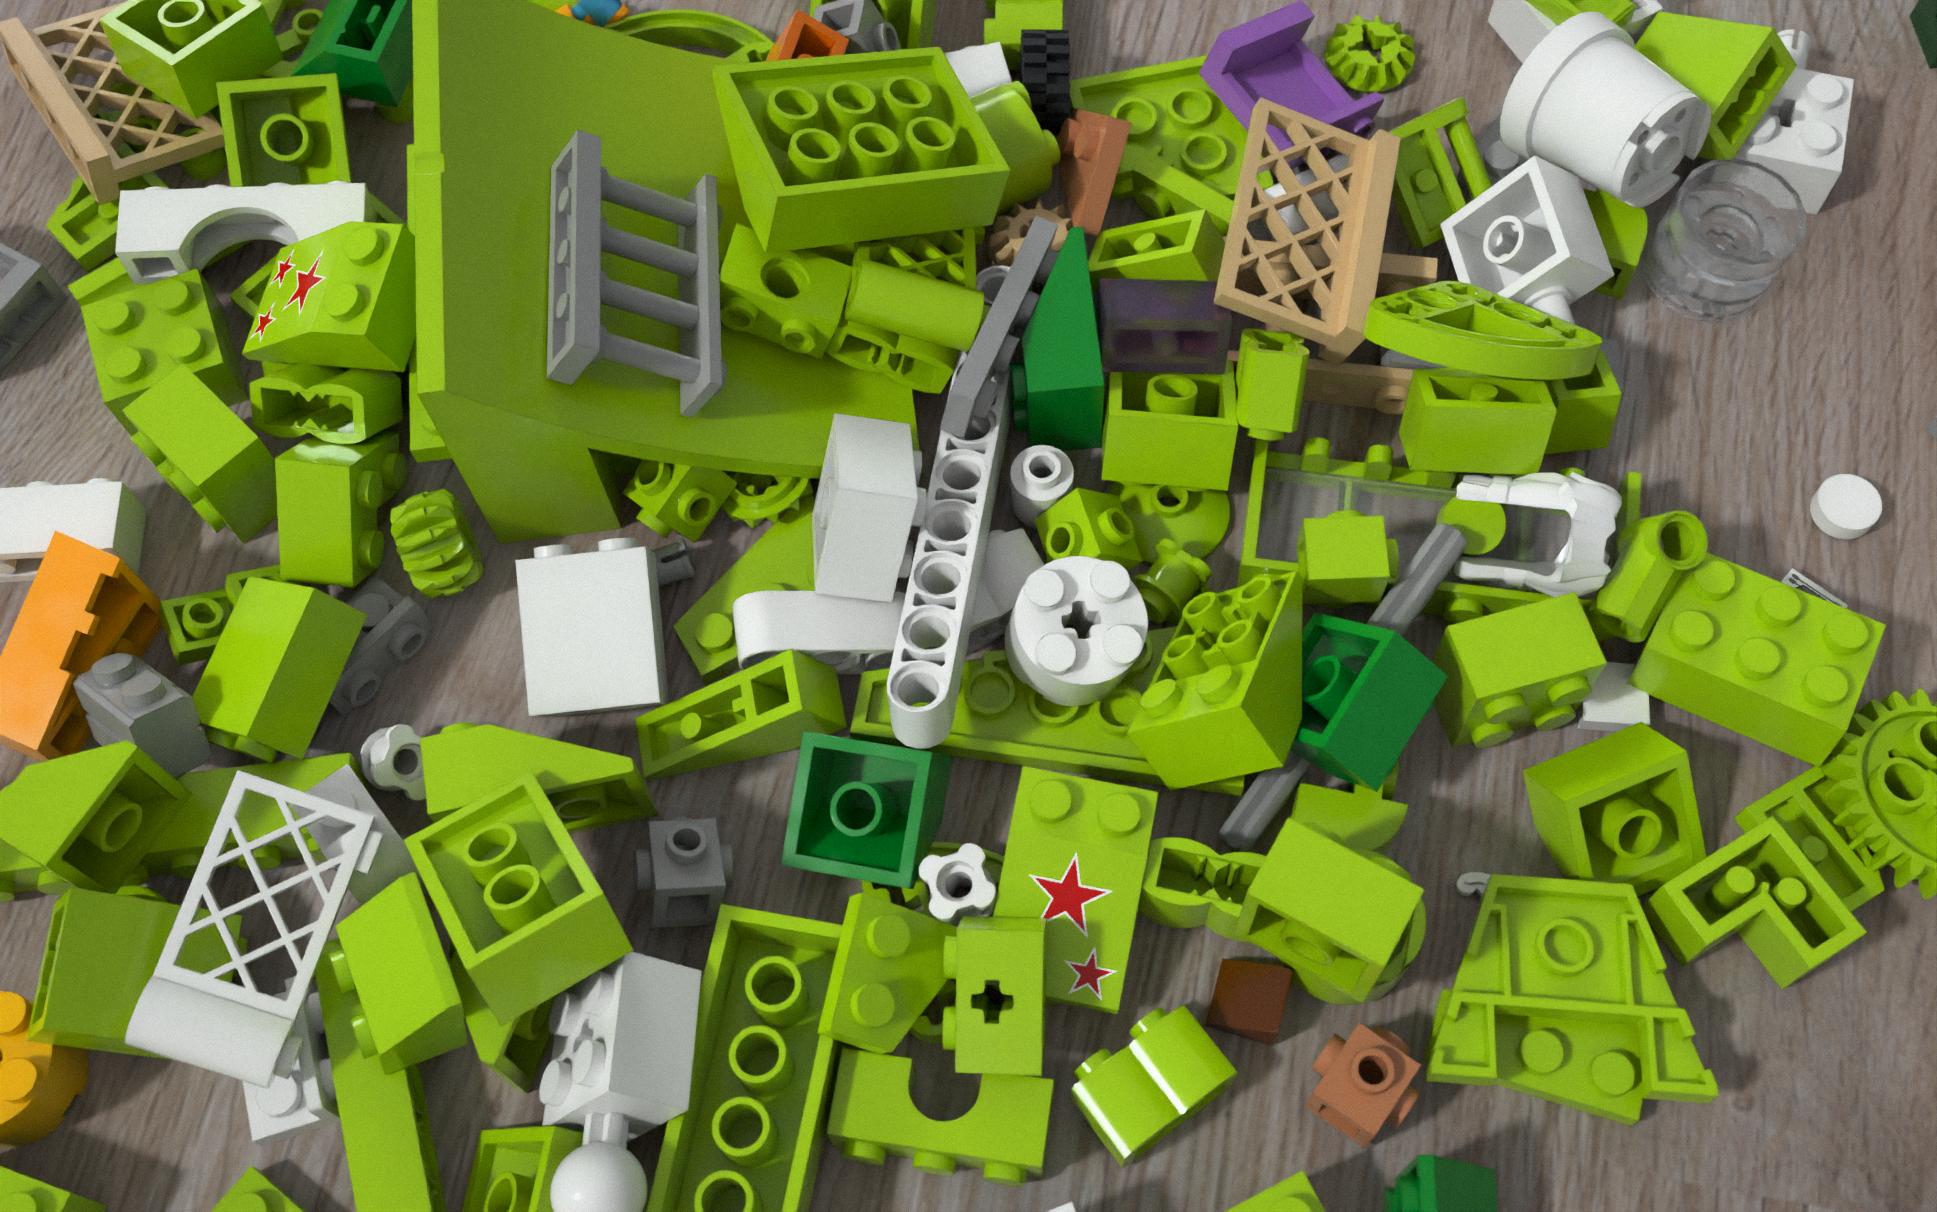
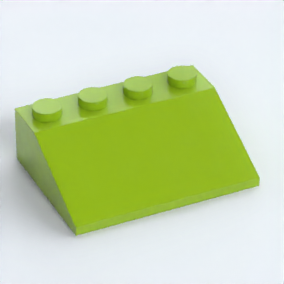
[712,47,1011,254]

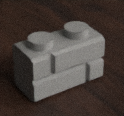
[72,653,212,778]

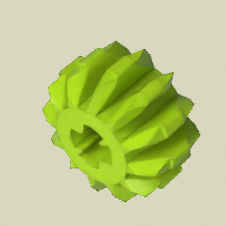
[390,488,484,599]

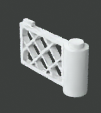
[125,770,384,1089]

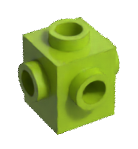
[622,459,738,543]
[1034,487,1142,572]

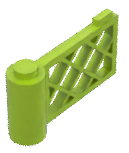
[845,226,991,352]

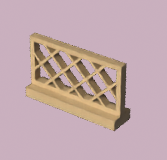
[0,1,225,205]
[1213,97,1401,365]

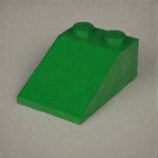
[1011,227,1105,451]

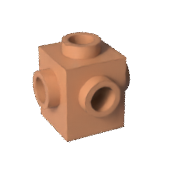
[1304,1022,1421,1149]

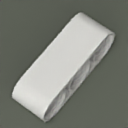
[733,591,906,674]

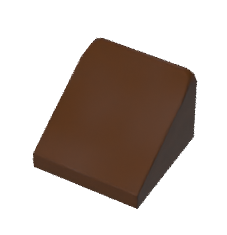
[1205,959,1293,1046]

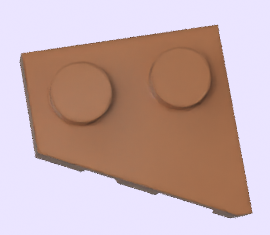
[1057,108,1132,236]

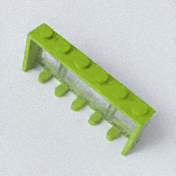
[1236,437,1641,641]

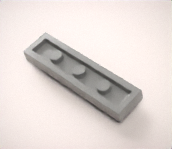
[940,216,1060,439]

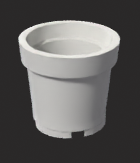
[1500,11,1711,208]

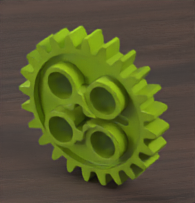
[1822,689,1937,900]

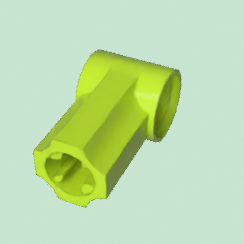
[1588,511,1708,642]

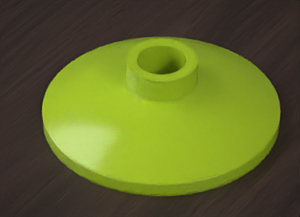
[1109,481,1230,566]

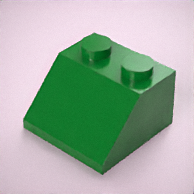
[1290,612,1448,792]
[781,731,952,889]

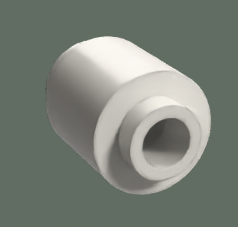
[1010,445,1074,529]

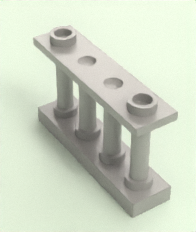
[547,129,727,418]

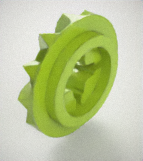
[1325,13,1416,92]
[722,471,813,528]

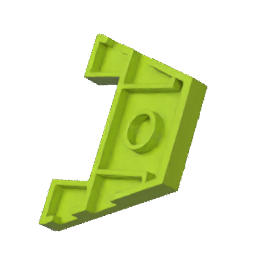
[1425,874,1718,1104]

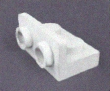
[242,976,341,1146]

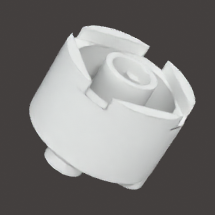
[1005,556,1148,706]

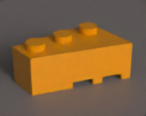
[0,531,162,762]

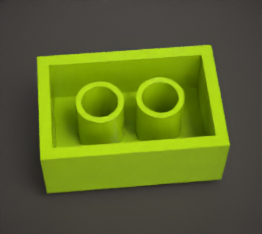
[1627,552,1886,767]

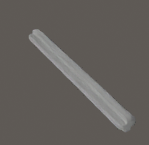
[1219,522,1467,852]

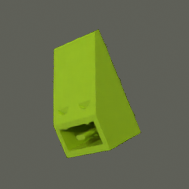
[1127,570,1302,791]

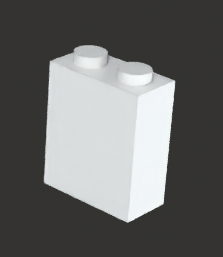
[515,538,669,719]

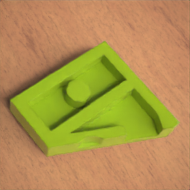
[1733,755,1885,913]

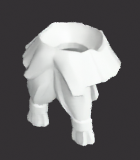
[1454,471,1622,597]

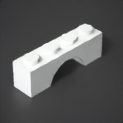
[115,181,377,284]

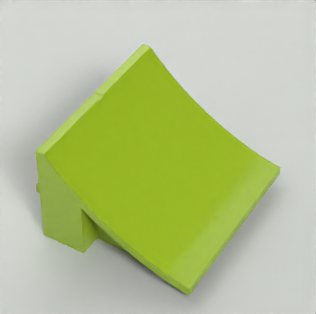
[407,0,923,544]

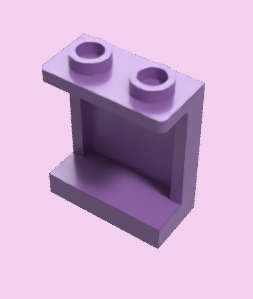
[1199,0,1385,169]

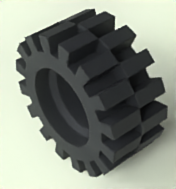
[1019,29,1070,136]

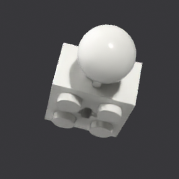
[539,951,702,1212]

